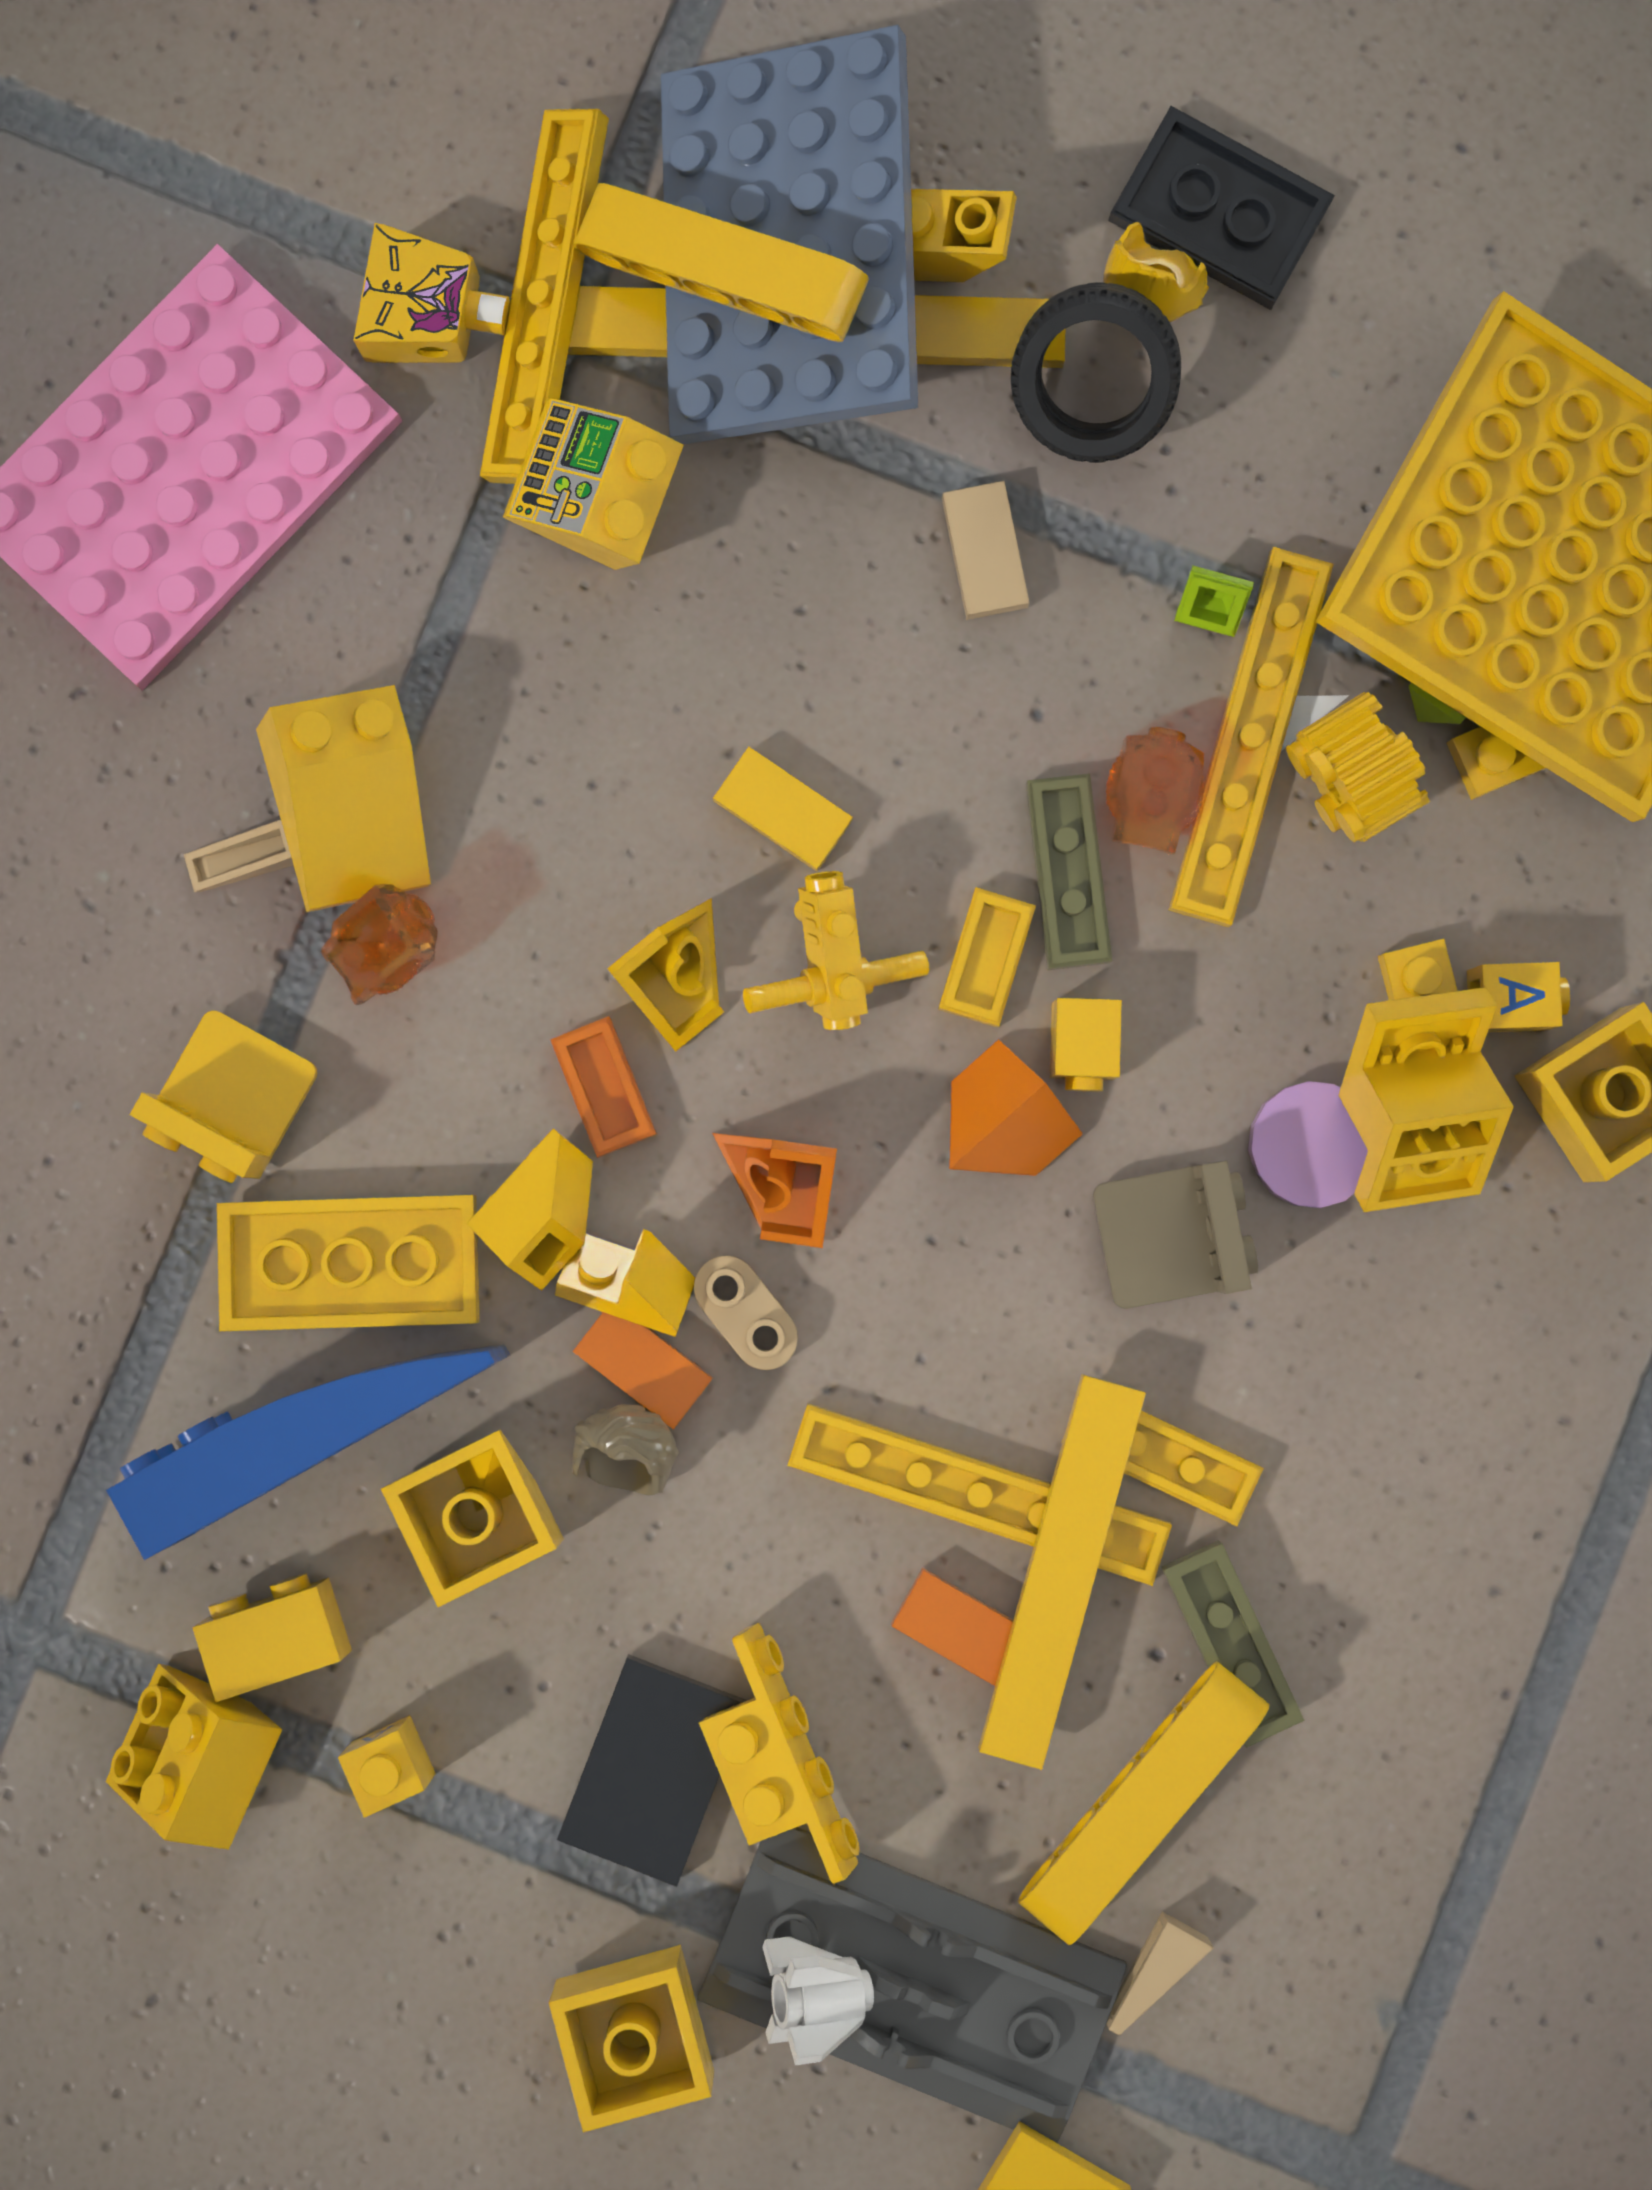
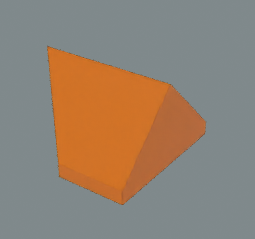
[949,1039,1083,1176]
[712,1133,837,1248]

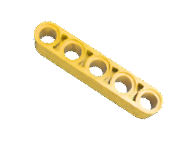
[573,183,869,342]
[1018,1661,1270,1945]

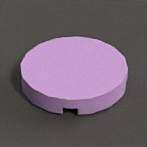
[1248,1081,1368,1208]

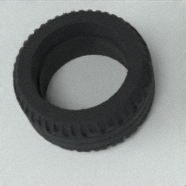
[1011,282,1182,463]

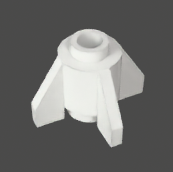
[762,1937,874,2065]

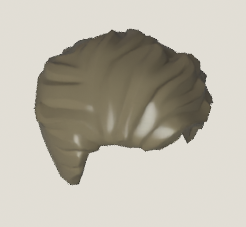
[573,1404,679,1496]

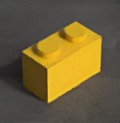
[192,1573,352,1702]

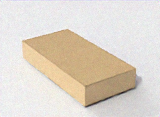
[942,481,1029,620]

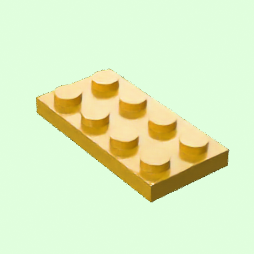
[217,1195,480,1332]

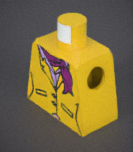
[353,223,510,363]

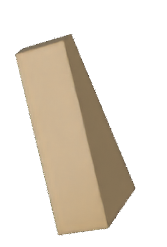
[184,820,294,892]
[1106,1911,1214,2036]

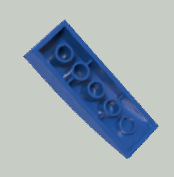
[106,1344,511,1560]

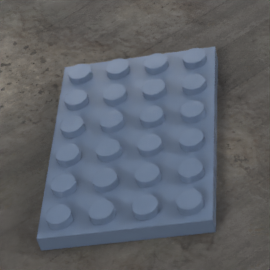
[661,25,918,445]

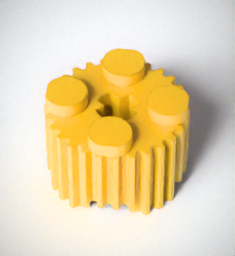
[1286,692,1430,842]

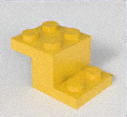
[1338,987,1514,1212]

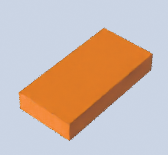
[550,1016,657,1158]
[572,1312,714,1430]
[891,1567,1013,1686]

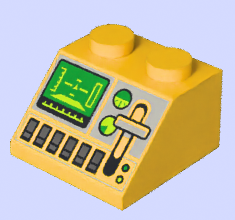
[503,398,684,570]

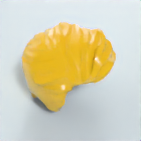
[1103,222,1209,322]

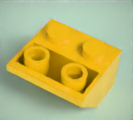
[105,1663,283,1850]

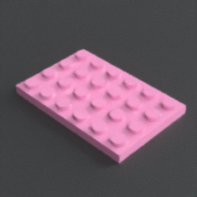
[0,244,402,691]

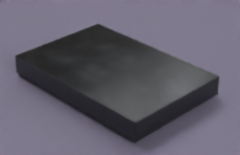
[1108,106,1335,310]
[557,1654,747,1887]

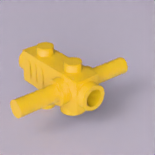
[743,871,929,1030]

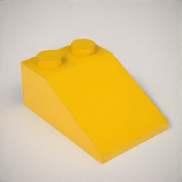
[256,685,431,912]

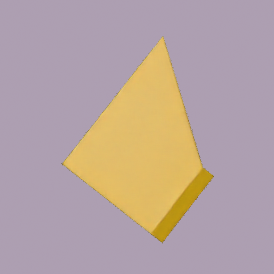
[607,898,724,1052]

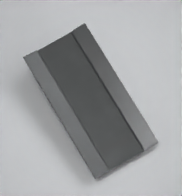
[697,1827,1127,2143]

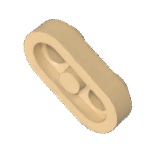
[694,1256,798,1370]

